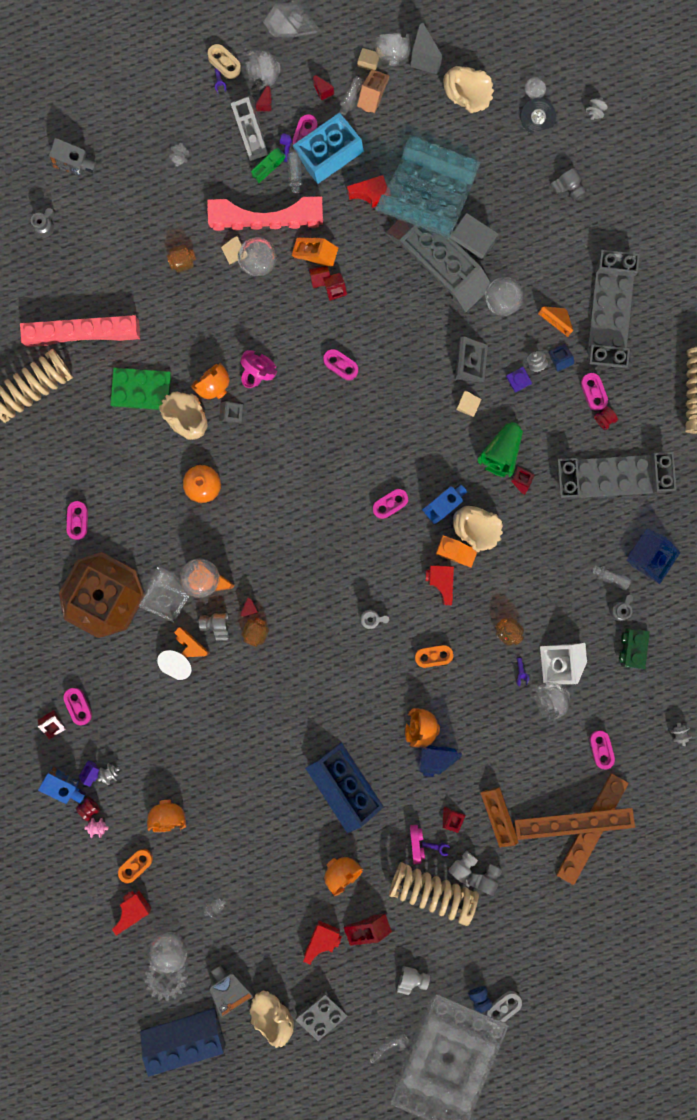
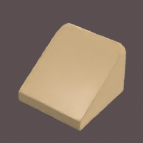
[358,48,380,71]
[221,236,246,265]
[456,391,481,417]

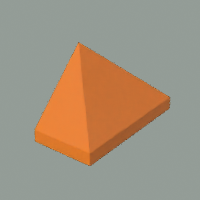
[538,307,573,337]

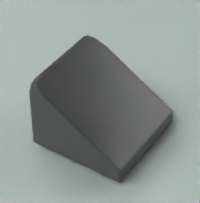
[219,401,243,423]

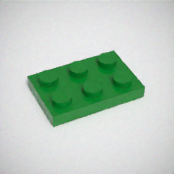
[111,368,171,410]

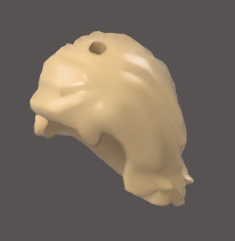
[443,66,494,113]
[159,391,208,440]
[453,506,503,552]
[250,991,294,1048]

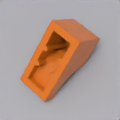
[291,238,338,266]
[435,535,477,568]

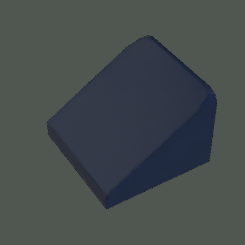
[548,344,574,372]

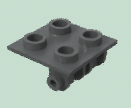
[295,991,348,1041]

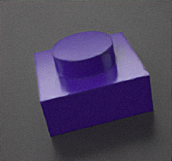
[506,367,532,393]
[79,760,99,787]

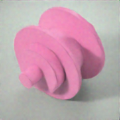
[85,818,109,838]

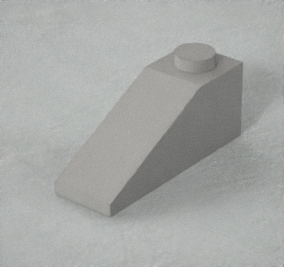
[231,95,268,161]

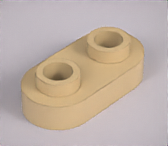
[208,44,241,79]

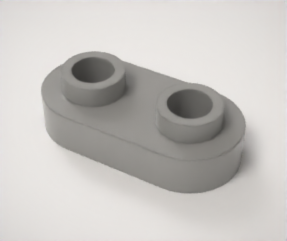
[486,991,522,1025]

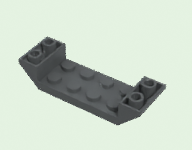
[385,206,492,313]
[587,250,640,368]
[557,452,676,498]

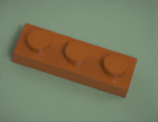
[481,787,519,848]

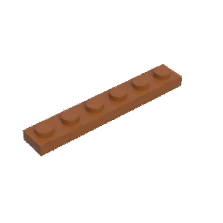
[556,773,629,885]
[515,807,635,840]

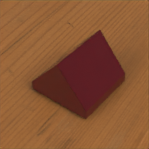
[309,266,330,288]
[240,598,259,617]

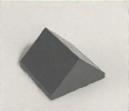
[411,23,442,74]
[450,213,498,259]
[455,336,488,382]

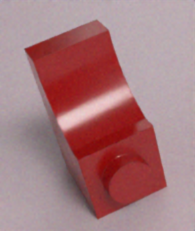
[347,175,390,209]
[425,566,454,605]
[112,890,152,936]
[303,920,342,964]

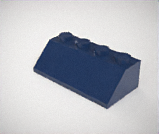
[305,743,383,833]
[140,1008,226,1077]

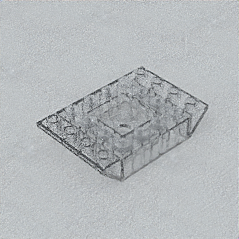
[390,993,509,1120]

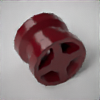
[594,406,618,430]
[75,796,100,821]

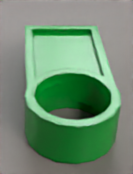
[251,148,286,184]

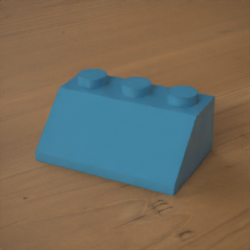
[293,112,364,184]

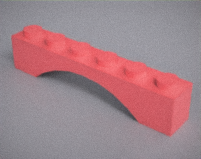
[207,197,323,231]
[20,315,140,347]

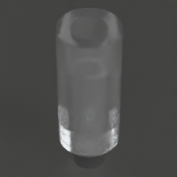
[339,76,365,115]
[287,153,302,193]
[592,566,631,590]

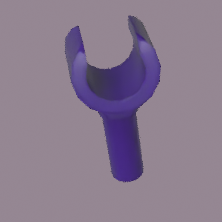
[215,68,227,94]
[280,133,292,162]
[516,658,529,686]
[422,842,450,856]

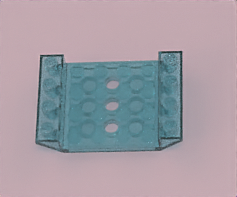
[375,135,481,239]

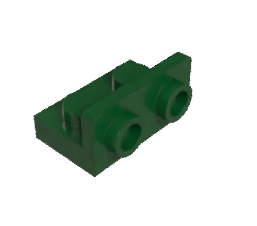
[619,628,650,669]

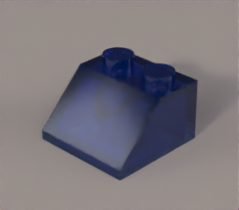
[626,529,680,584]
[418,745,462,777]

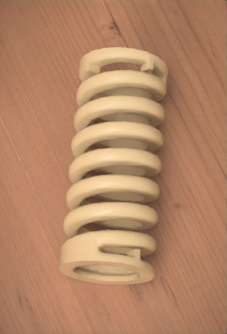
[685,347,697,434]
[0,349,73,423]
[389,862,479,926]

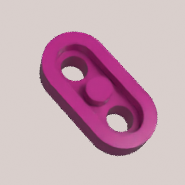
[293,115,318,150]
[324,349,358,380]
[581,373,608,411]
[373,489,408,519]
[67,501,88,540]
[64,688,92,725]
[589,730,615,769]
[410,825,425,864]

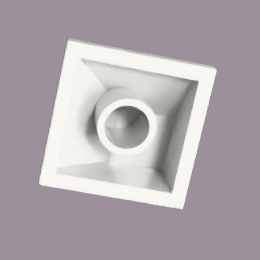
[540,643,587,685]

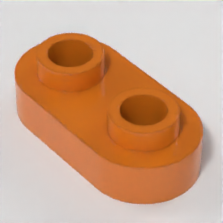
[415,645,453,668]
[118,849,153,883]

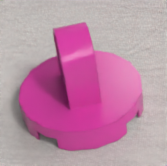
[240,350,277,388]

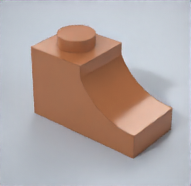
[357,69,389,113]

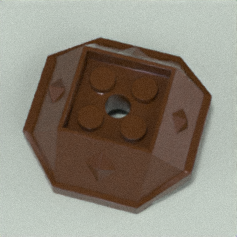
[59,552,145,638]

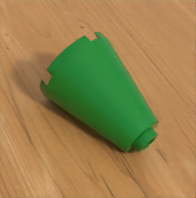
[477,422,523,477]

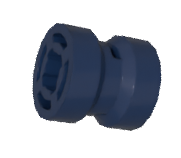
[468,986,493,1013]

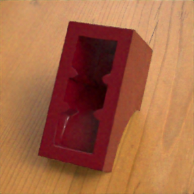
[343,914,392,946]

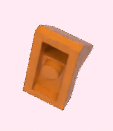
[174,627,210,657]

